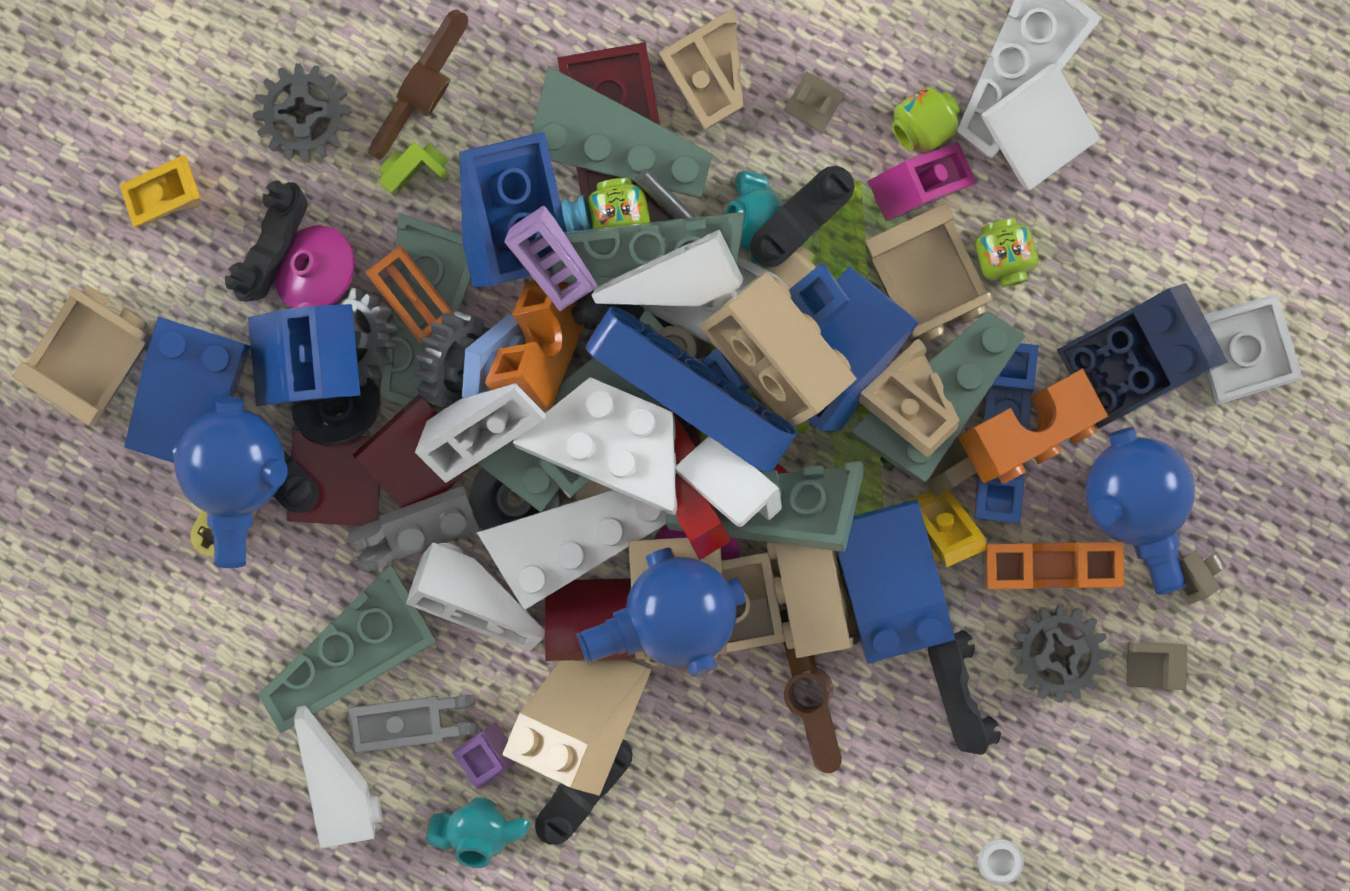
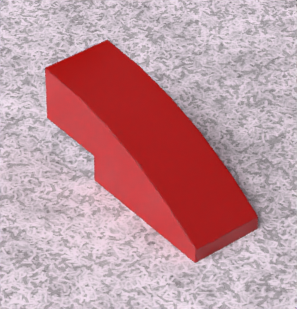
[671,411,731,561]

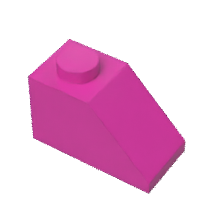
[868,142,977,222]

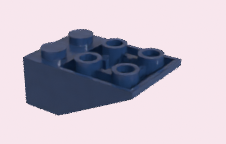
[1057,283,1228,429]

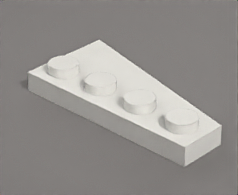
[956,0,1102,161]
[477,490,668,610]

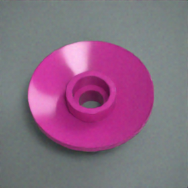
[274,225,355,308]

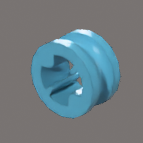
[561,195,592,232]

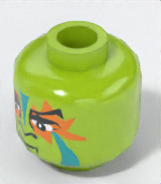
[891,87,960,154]
[587,178,650,229]
[975,218,1039,288]

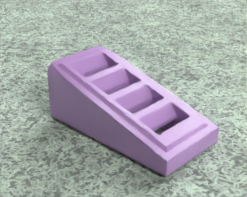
[504,206,597,311]

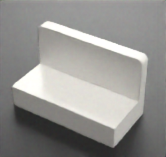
[676,436,782,527]

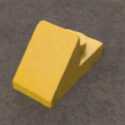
[119,155,201,227]
[905,490,987,567]

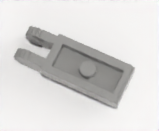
[348,486,480,572]
[347,695,479,753]

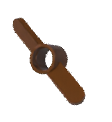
[368,9,468,160]
[780,609,842,773]

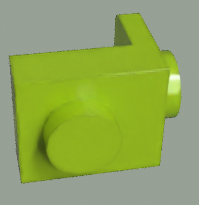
[378,141,450,197]

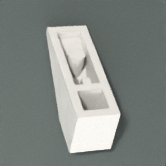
[592,229,743,307]
[415,383,546,483]
[406,543,545,651]
[294,706,382,848]

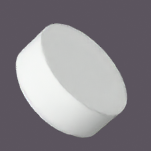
[978,839,1024,885]

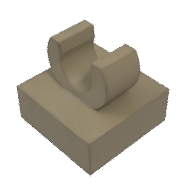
[784,71,845,134]
[1178,550,1226,605]

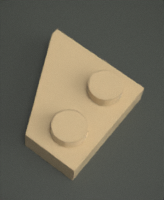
[658,8,743,131]
[859,338,959,458]

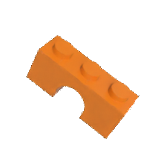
[485,281,584,413]
[957,369,1108,484]
[982,542,1124,589]

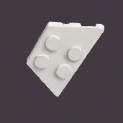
[513,377,677,515]

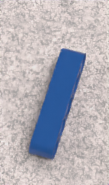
[586,307,797,472]

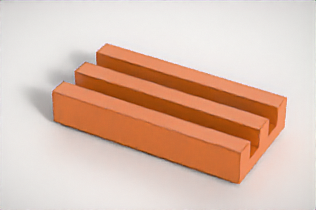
[365,245,454,344]

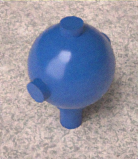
[173,397,288,568]
[1085,427,1195,595]
[576,547,746,677]

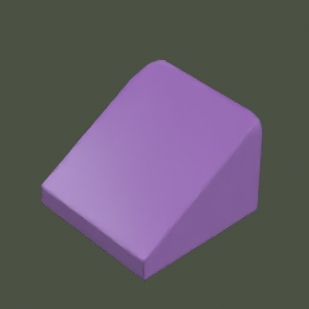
[452,722,516,789]

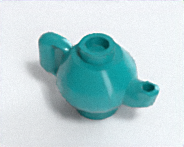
[725,170,783,266]
[426,798,530,868]

